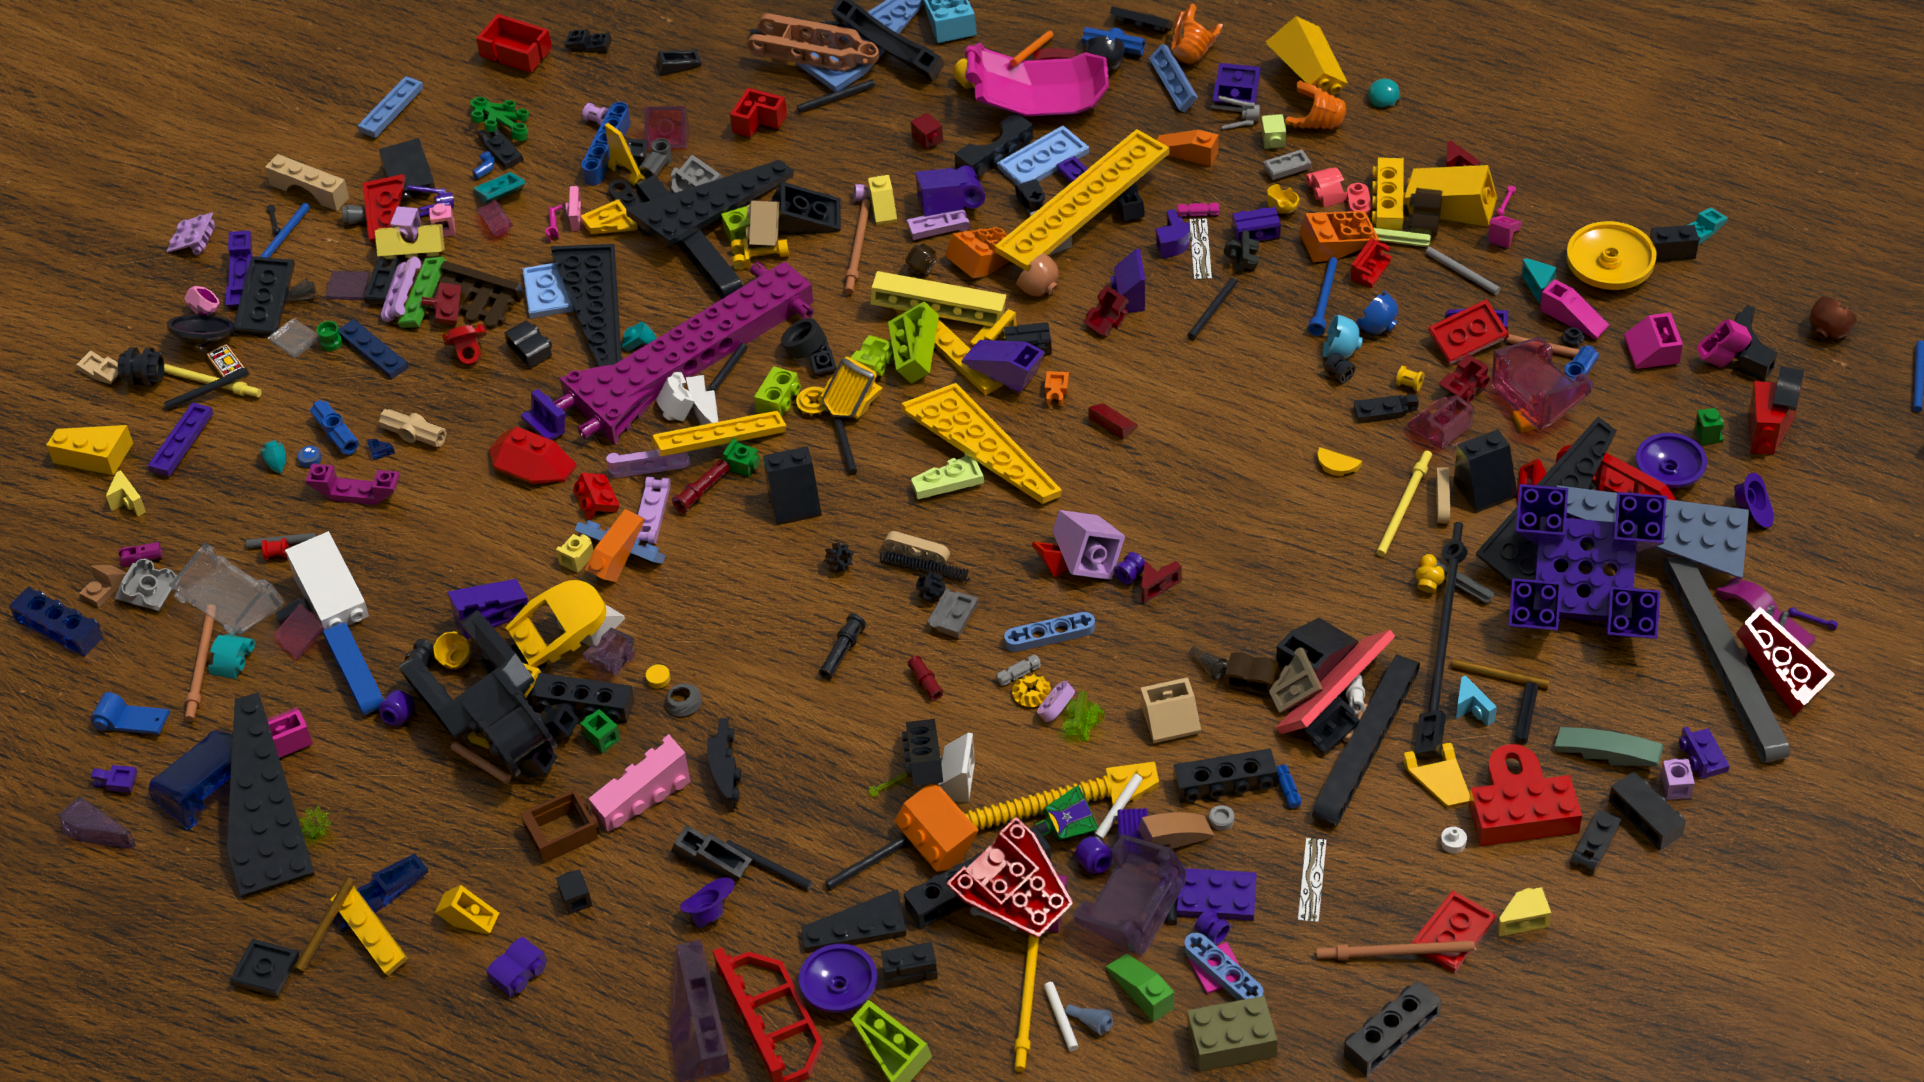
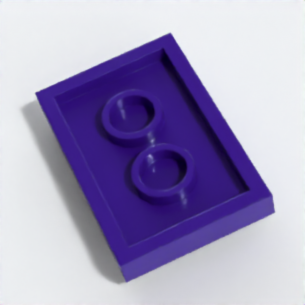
[1177,868,1256,921]

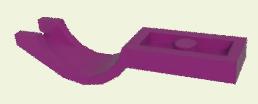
[1716,578,1816,650]

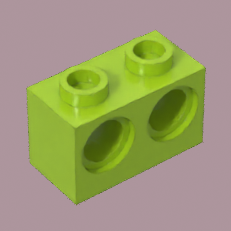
[721,206,750,242]
[754,366,801,417]

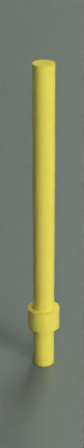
[164,364,262,398]
[1376,451,1432,557]

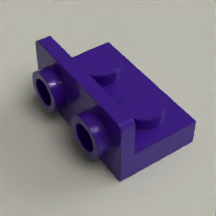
[1679,726,1730,779]

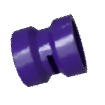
[1113,552,1145,585]
[1194,909,1231,945]

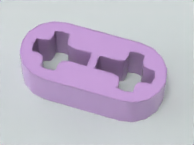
[1037,681,1075,722]

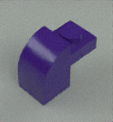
[1156,209,1190,259]

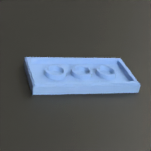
[997,126,1089,184]

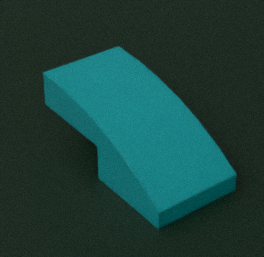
[1688,208,1728,245]

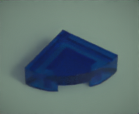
[367,439,395,460]

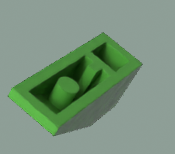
[1106,953,1174,1022]

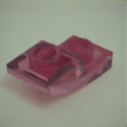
[477,200,513,236]

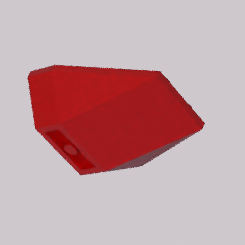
[946,817,1073,938]

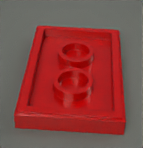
[1428,299,1509,366]
[1411,890,1497,973]

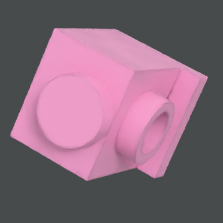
[430,203,455,237]

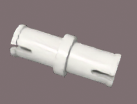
[1346,674,1365,714]

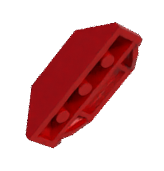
[489,426,577,484]

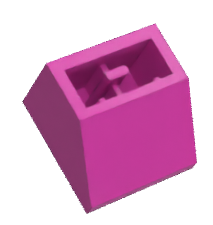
[1624,312,1683,369]
[267,707,313,758]

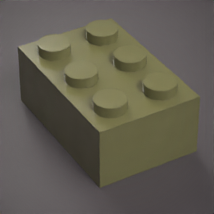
[1187,996,1278,1072]

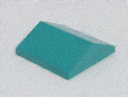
[473,172,525,205]

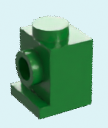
[1694,408,1724,445]
[723,438,760,477]
[580,709,621,754]

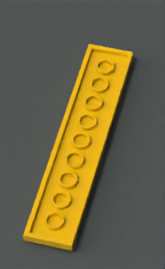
[995,129,1169,272]

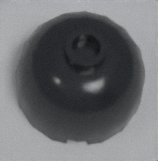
[1083,36,1125,73]

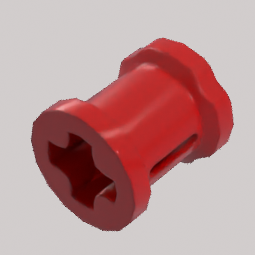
[262,537,289,560]

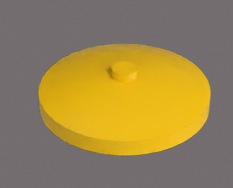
[1566,221,1656,290]

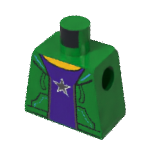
[1034,785,1099,842]

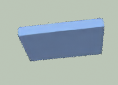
[522,263,573,319]

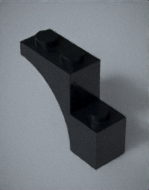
[1734,305,1777,382]

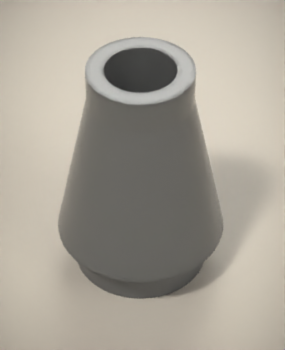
[342,204,367,225]

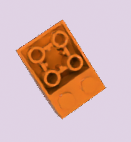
[1299,211,1379,262]
[945,227,1010,278]

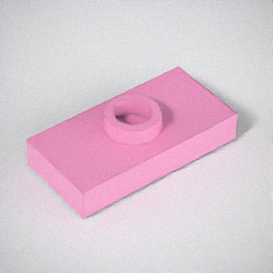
[566,186,581,231]

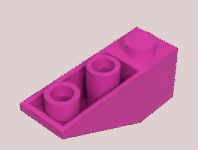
[1540,279,1609,340]

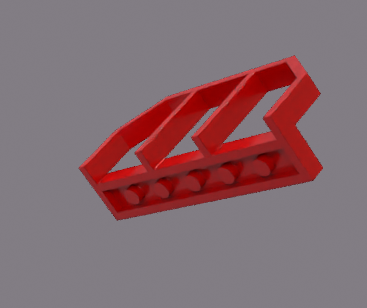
[1556,444,1677,501]
[713,947,823,1082]

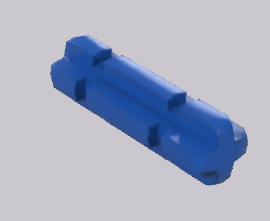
[1277,764,1302,809]

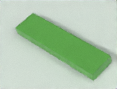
[398,257,446,328]

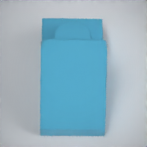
[1456,675,1497,726]

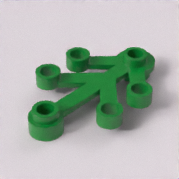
[470,97,529,141]

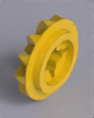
[796,387,828,416]
[1012,673,1051,707]

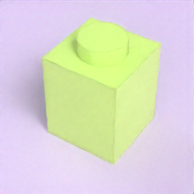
[1261,114,1286,149]

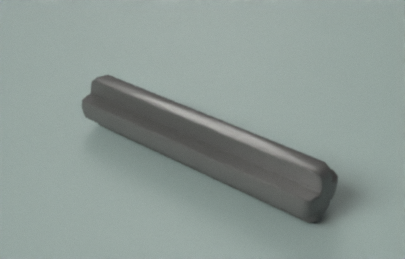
[1436,560,1494,604]

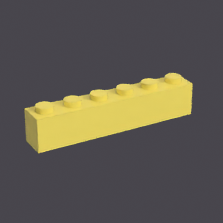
[870,271,1006,327]

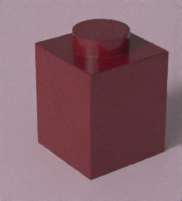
[911,112,943,150]

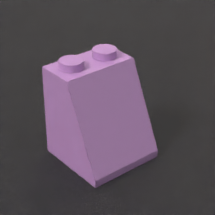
[1052,510,1125,579]

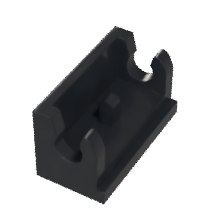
[1302,696,1360,755]

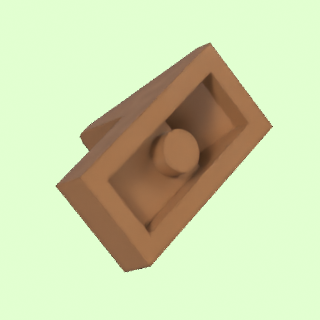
[79,565,126,608]

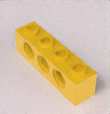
[1372,158,1404,231]

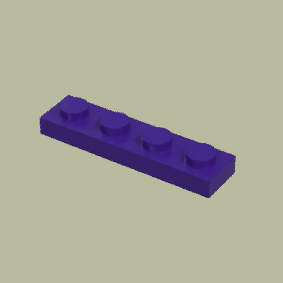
[148,402,214,476]

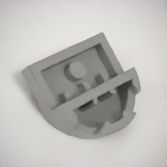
[671,155,723,193]

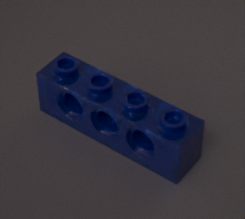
[9,587,103,657]

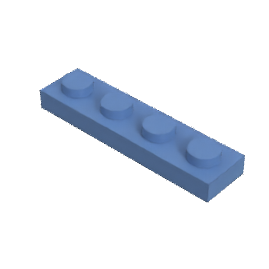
[1149,43,1198,113]
[358,76,423,138]
[575,520,666,564]

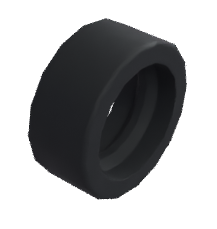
[781,318,825,359]

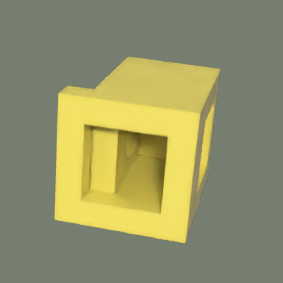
[556,534,594,573]

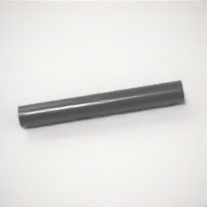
[246,533,317,549]

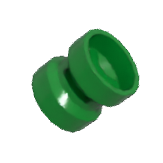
[317,321,342,352]

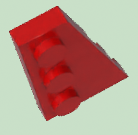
[363,174,406,243]

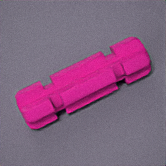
[1177,203,1219,217]

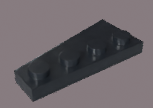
[801,889,907,954]

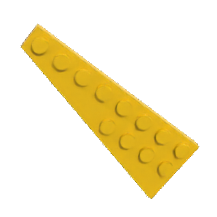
[901,383,1062,504]

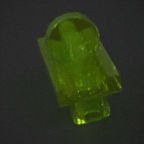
[1063,691,1105,741]

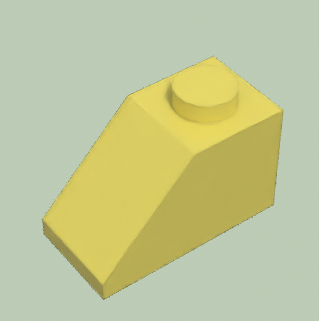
[868,175,897,225]
[1498,887,1551,936]

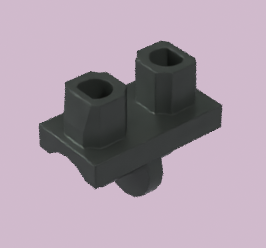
[1223,230,1259,274]

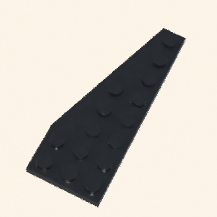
[227,692,315,898]

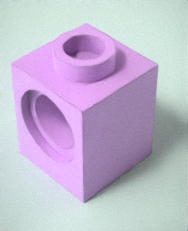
[390,207,421,241]
[1661,759,1694,800]

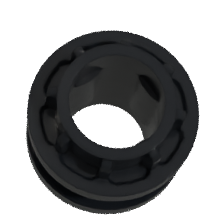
[118,347,165,386]

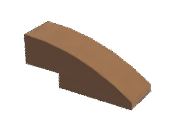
[1138,812,1214,849]

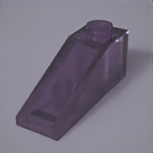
[58,796,136,849]

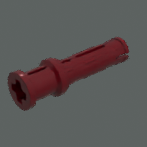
[672,459,730,513]

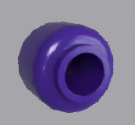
[379,690,415,726]
[1075,837,1112,874]

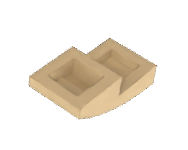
[76,351,119,384]

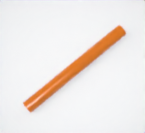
[1010,31,1054,67]

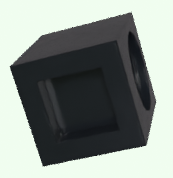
[556,869,592,915]

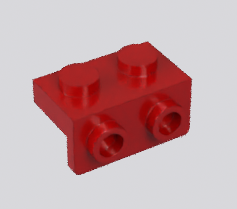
[573,473,620,520]

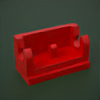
[1350,237,1392,288]

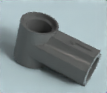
[639,138,673,179]

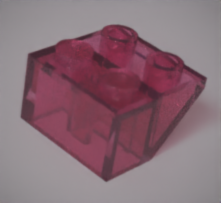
[1407,395,1474,450]

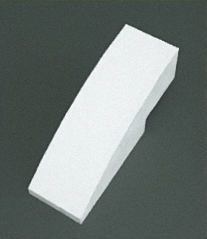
[686,375,718,425]

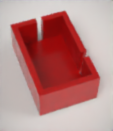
[476,14,552,73]

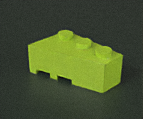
[888,301,939,384]
[851,1000,932,1082]

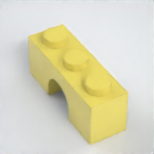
[375,224,445,259]

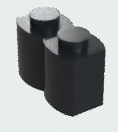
[504,320,552,368]

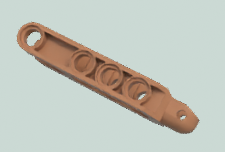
[747,13,879,72]

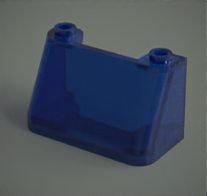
[148,729,233,830]

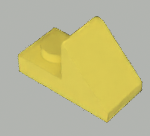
[106,470,146,516]

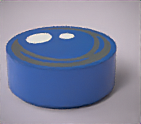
[298,446,322,468]

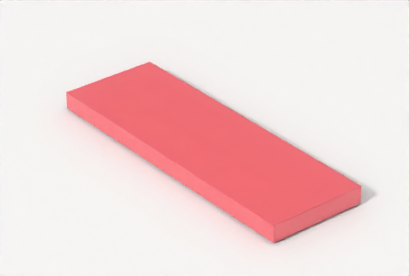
[1275,630,1395,734]

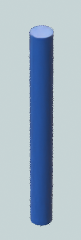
[259,203,310,258]
[1913,340,1924,412]

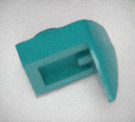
[622,321,657,352]
[260,440,286,474]

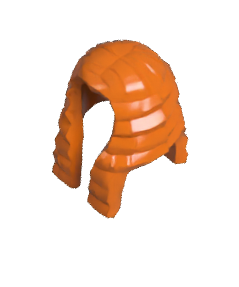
[1171,4,1222,64]
[1285,81,1346,130]

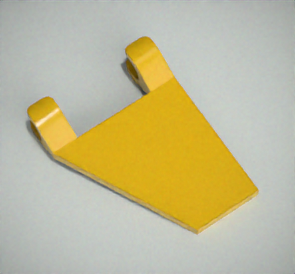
[605,123,645,186]
[1403,743,1470,808]

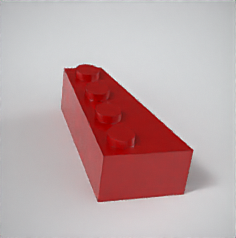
[1736,607,1835,716]

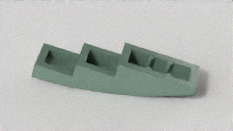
[1555,727,1663,766]

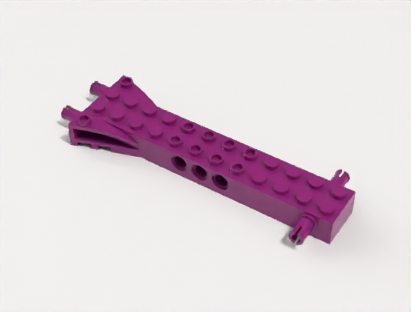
[553,261,814,445]

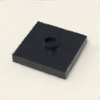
[230,939,300,997]

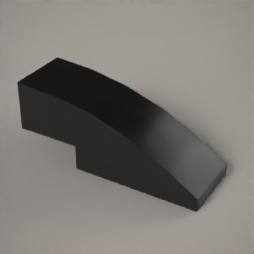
[1114,183,1145,221]
[671,824,752,880]

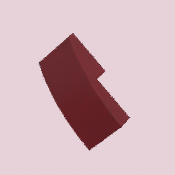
[1032,48,1077,60]

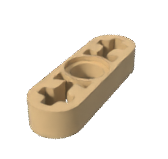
[1436,467,1450,524]
[883,531,950,565]

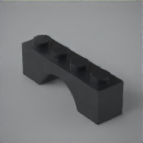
[954,113,1033,177]

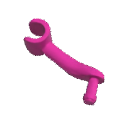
[545,204,563,242]

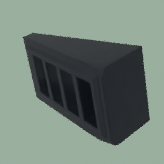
[656,50,702,75]

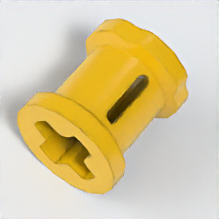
[1396,366,1424,392]

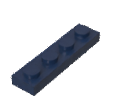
[339,319,409,380]

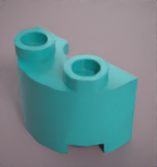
[208,634,255,679]

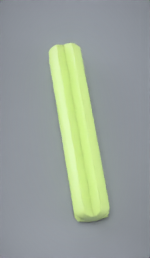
[1374,228,1430,247]

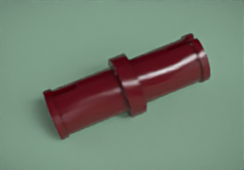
[907,655,944,701]

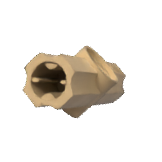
[379,409,447,447]

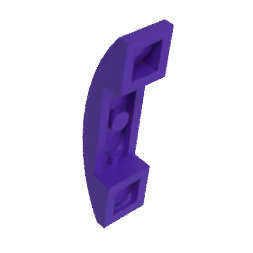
[225,231,253,307]

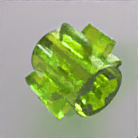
[299,805,332,838]

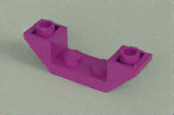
[305,464,400,505]

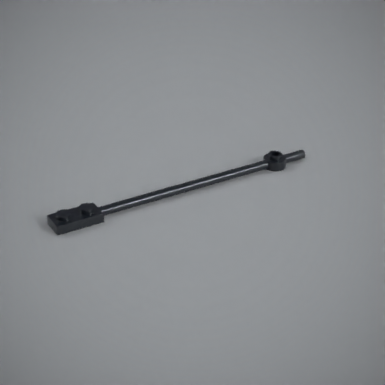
[1414,522,1468,759]

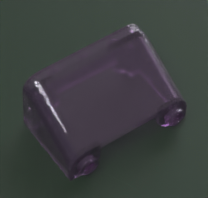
[1073,834,1186,955]

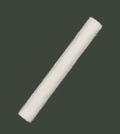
[1094,774,1143,840]
[1044,982,1079,1052]

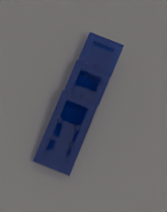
[333,853,428,932]

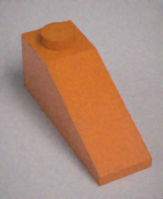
[1157,130,1218,167]
[585,509,645,582]

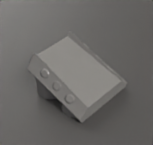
[115,559,180,611]

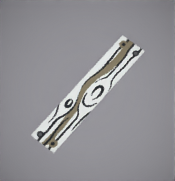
[1190,219,1212,279]
[1298,838,1326,922]

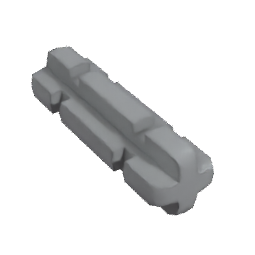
[996,654,1041,686]

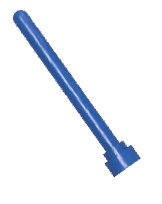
[1307,257,1338,336]

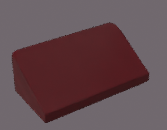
[1088,403,1138,439]

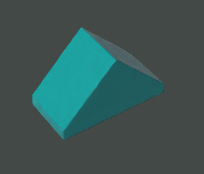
[1521,258,1556,304]

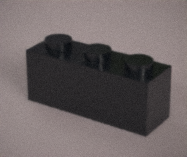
[1609,772,1686,850]

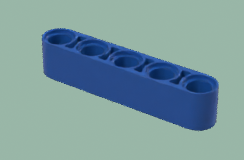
[581,102,631,186]
[323,622,384,716]

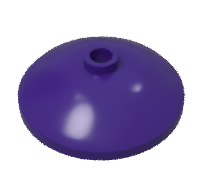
[1636,433,1707,488]
[799,944,877,1013]

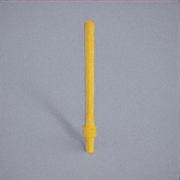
[1014,935,1039,1072]

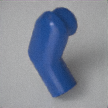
[472,151,494,179]

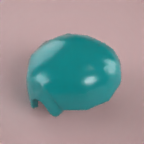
[1368,78,1400,107]

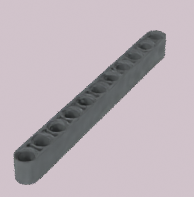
[1663,555,1790,763]

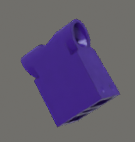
[915,166,986,216]

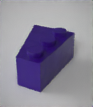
[447,579,528,640]

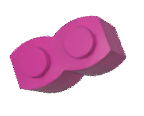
[1697,319,1752,368]

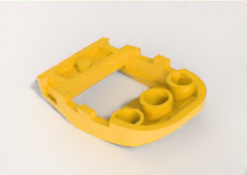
[506,580,607,670]

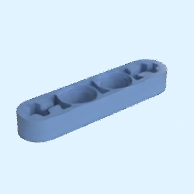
[1004,612,1095,652]
[1184,933,1263,1001]

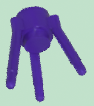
[407,185,454,217]

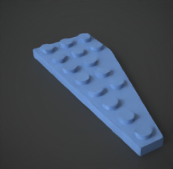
[796,0,924,92]

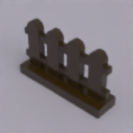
[429,261,524,329]

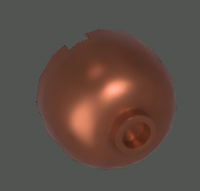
[1809,296,1857,340]

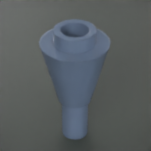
[1065,1004,1113,1035]

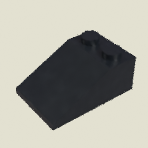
[772,182,841,235]

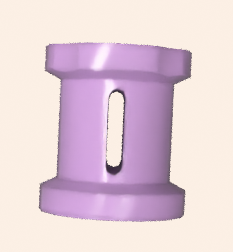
[582,103,609,126]

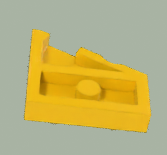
[581,199,638,234]
[1106,762,1159,807]

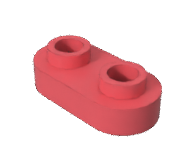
[1347,183,1372,216]

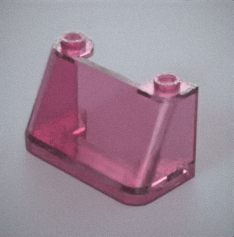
[1492,336,1593,429]

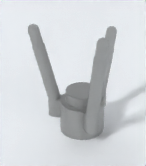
[1211,96,1260,130]

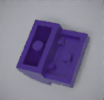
[1213,63,1261,105]

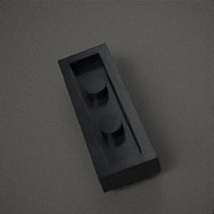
[1110,6,1174,32]

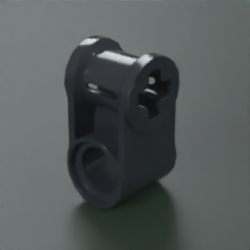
[1015,179,1045,216]

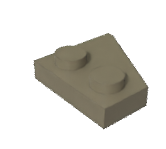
[1269,648,1323,713]

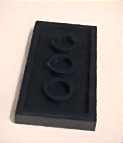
[234,256,295,337]

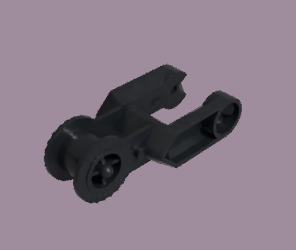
[398,610,558,778]

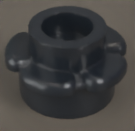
[1562,327,1585,348]

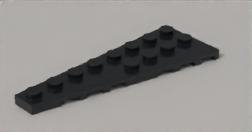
[626,160,794,247]
[551,244,622,367]
[1476,416,1617,584]

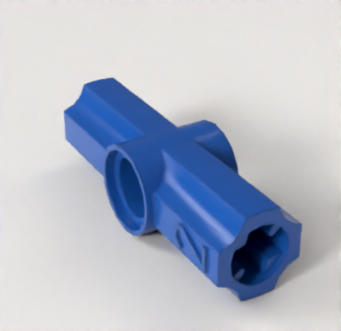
[1082,27,1146,56]
[1550,345,1599,407]
[310,400,359,455]

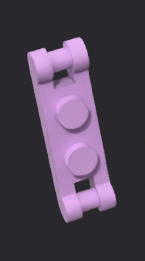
[381,257,421,323]
[606,450,690,478]
[637,477,671,544]

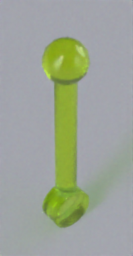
[869,770,907,796]

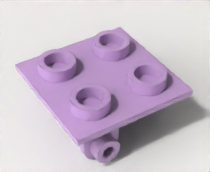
[166,213,215,255]

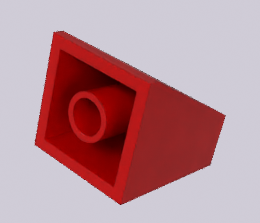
[1748,381,1802,454]

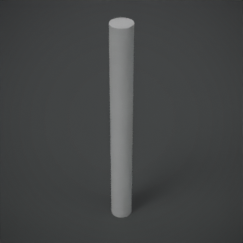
[1426,247,1501,295]

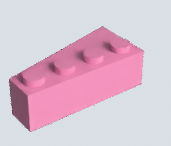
[589,734,690,832]

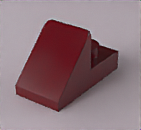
[1446,140,1481,167]
[1141,561,1182,604]

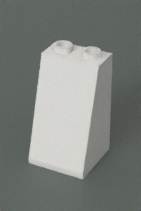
[285,531,369,630]

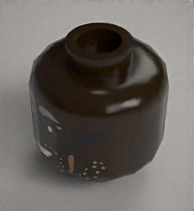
[905,242,937,276]

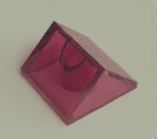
[644,106,689,149]

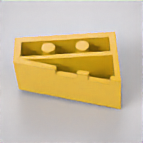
[46,425,133,475]

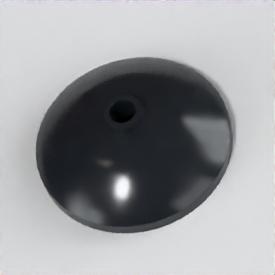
[167,314,234,347]

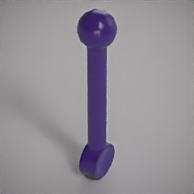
[1788,607,1838,630]

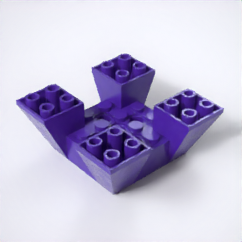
[1509,484,1667,639]

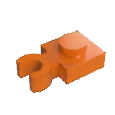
[1045,371,1069,406]

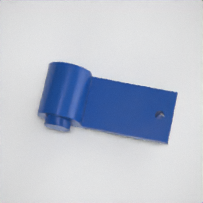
[90,692,170,735]

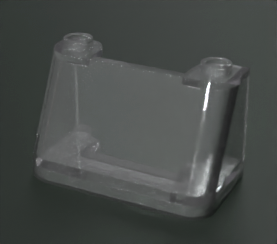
[169,542,285,636]

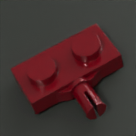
[421,282,461,326]

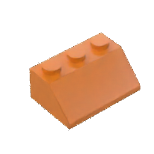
[894,783,979,872]

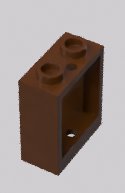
[520,789,599,863]

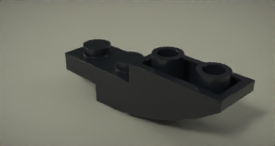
[707,718,741,812]

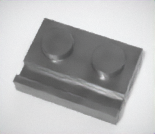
[927,588,978,638]

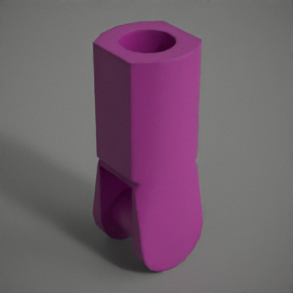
[118,542,162,567]

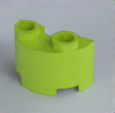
[851,335,894,376]

